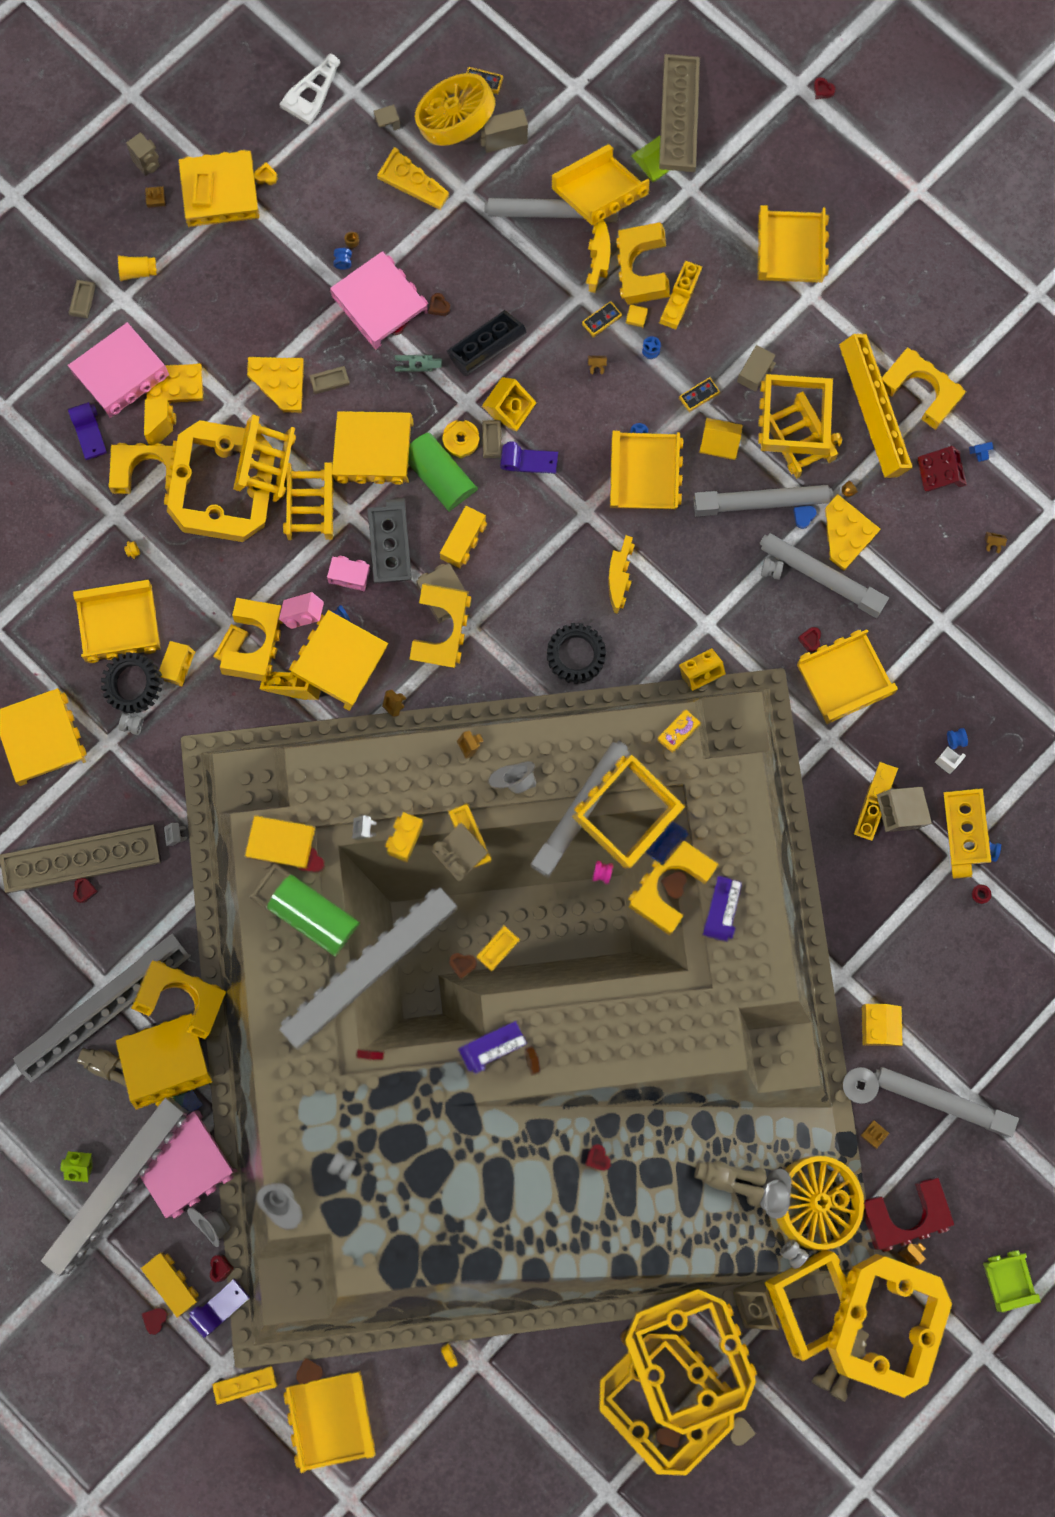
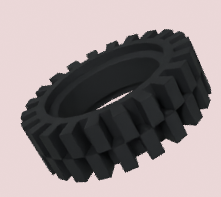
[547,623,606,684]
[101,652,163,714]

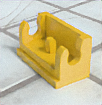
[159,641,195,687]

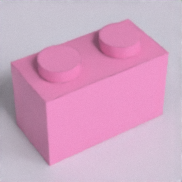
[327,556,370,591]
[279,592,324,629]

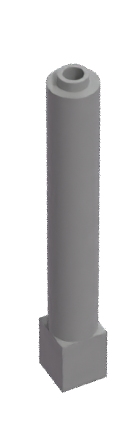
[484,198,618,222]
[693,485,833,517]
[760,533,889,618]
[531,741,630,878]
[874,1067,1019,1138]

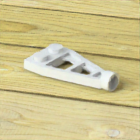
[280,54,340,125]

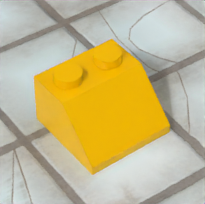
[482,377,537,432]
[144,399,176,446]
[862,1004,903,1046]

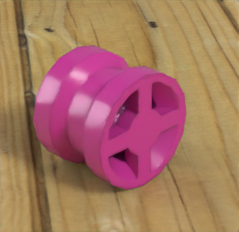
[592,860,613,884]

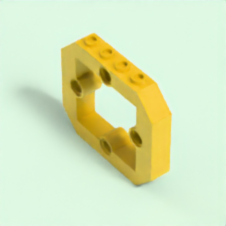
[164,420,275,542]
[827,1254,952,1398]
[624,1288,757,1434]
[599,1333,734,1475]

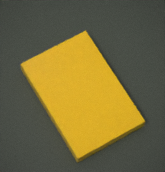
[245,816,315,868]

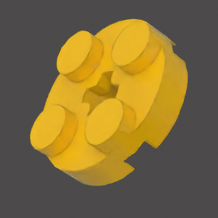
[442,420,479,458]

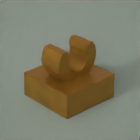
[145,186,166,208]
[588,356,607,374]
[985,532,1007,554]
[382,689,406,717]
[457,730,484,759]
[860,1120,889,1149]
[898,1242,926,1267]

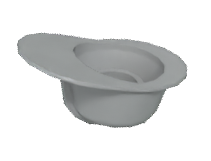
[489,761,536,793]
[760,1169,792,1219]
[256,1183,302,1229]
[187,1208,230,1247]

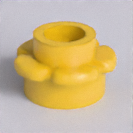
[124,541,140,559]

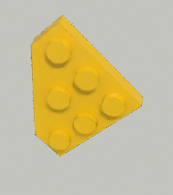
[247,357,304,413]
[825,494,880,571]

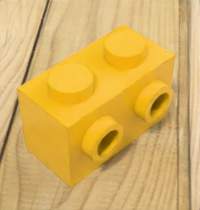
[679,648,726,691]
[385,812,424,863]

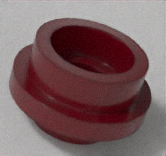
[972,884,992,904]

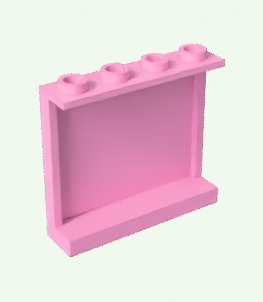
[330,251,428,350]
[68,322,169,418]
[140,1110,237,1219]

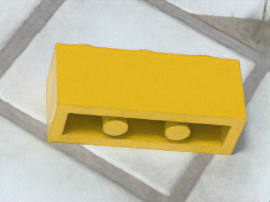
[440,506,487,568]
[140,1252,199,1318]

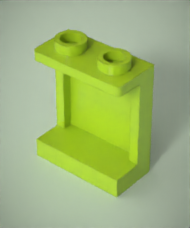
[983,1250,1041,1312]

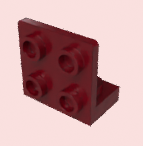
[918,446,967,492]

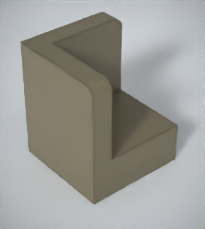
[374,105,400,131]

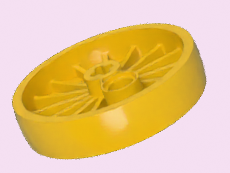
[415,73,495,146]
[776,1156,864,1250]

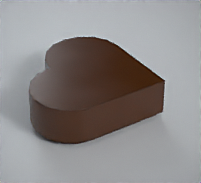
[428,293,451,316]
[660,872,687,899]
[449,953,477,980]
[524,1046,540,1075]
[296,1358,323,1384]
[656,1426,681,1448]

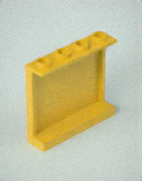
[552,144,650,225]
[179,150,260,227]
[758,205,829,283]
[332,411,413,485]
[610,431,683,510]
[73,580,161,663]
[289,610,388,711]
[797,630,898,724]
[0,688,87,786]
[116,1013,212,1110]
[284,1371,376,1473]

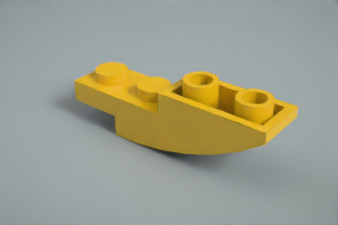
[586,219,610,293]
[659,261,702,329]
[608,535,635,614]
[854,762,898,841]

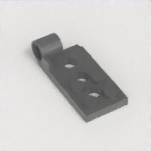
[367,498,412,584]

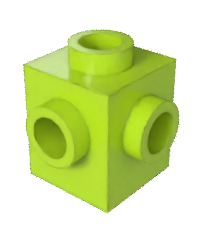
[60,1151,93,1182]

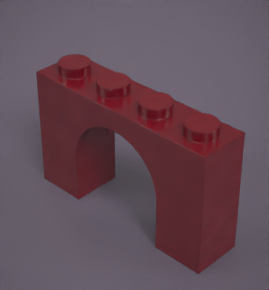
[863,1178,954,1252]

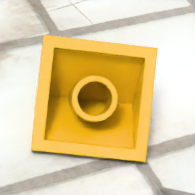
[699,418,743,460]

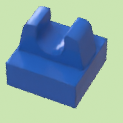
[969,442,993,462]

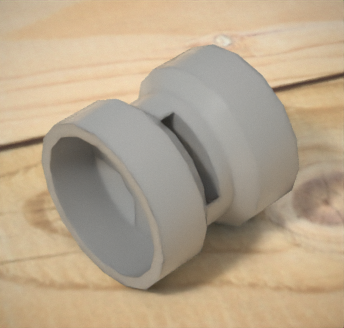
[761,558,783,580]
[118,712,144,735]
[327,1152,357,1182]
[780,1239,809,1269]

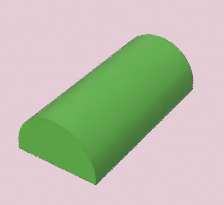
[408,433,478,512]
[267,875,360,957]

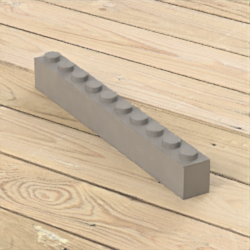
[280,888,457,1050]
[13,934,190,1082]
[41,1097,189,1276]

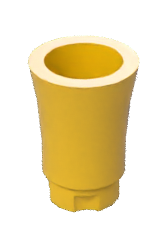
[118,255,157,281]

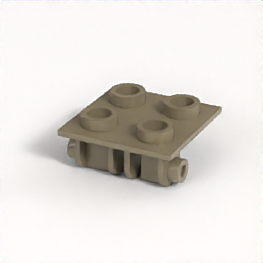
[432,822,488,882]

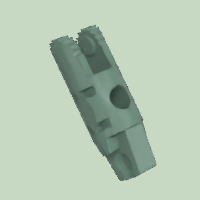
[395,355,442,372]

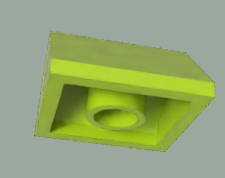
[632,136,671,182]

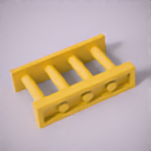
[769,391,838,479]
[233,415,296,502]
[283,463,333,540]

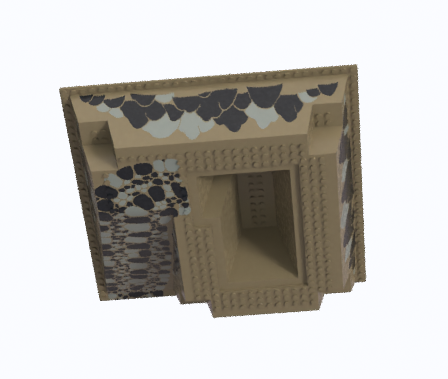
[181,668,879,1368]

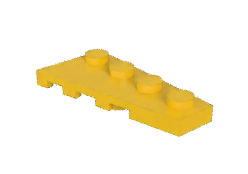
[377,146,449,210]

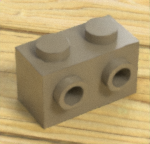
[126,132,160,176]
[737,345,776,392]

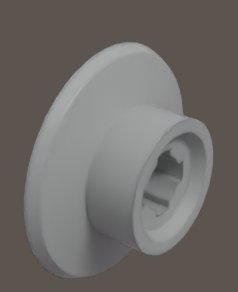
[843,1067,879,1104]

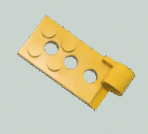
[944,789,991,879]

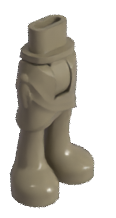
[77,1048,128,1092]
[695,1161,766,1207]
[811,1329,869,1402]

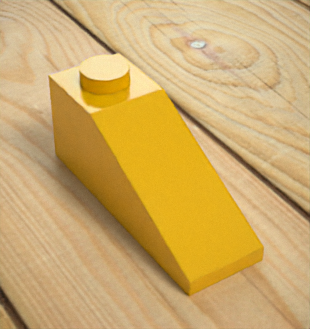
[259,672,321,700]

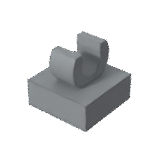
[352,816,377,840]
[164,823,187,846]

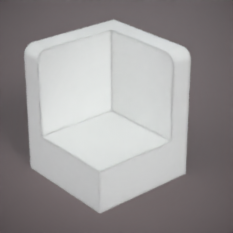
[935,747,966,774]

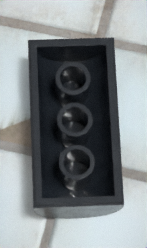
[447,310,526,376]

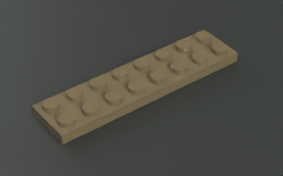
[659,54,700,172]
[0,825,161,894]

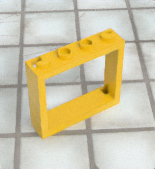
[758,374,833,455]
[571,755,685,868]
[765,1250,863,1361]

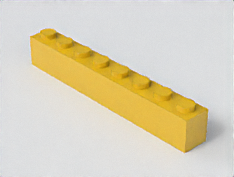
[839,334,913,478]

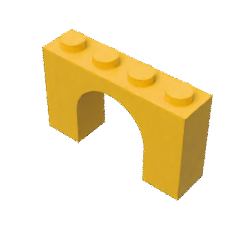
[616,222,670,305]
[882,347,966,430]
[109,443,187,495]
[409,583,471,668]
[220,598,283,682]
[628,840,719,935]
[131,960,226,1039]

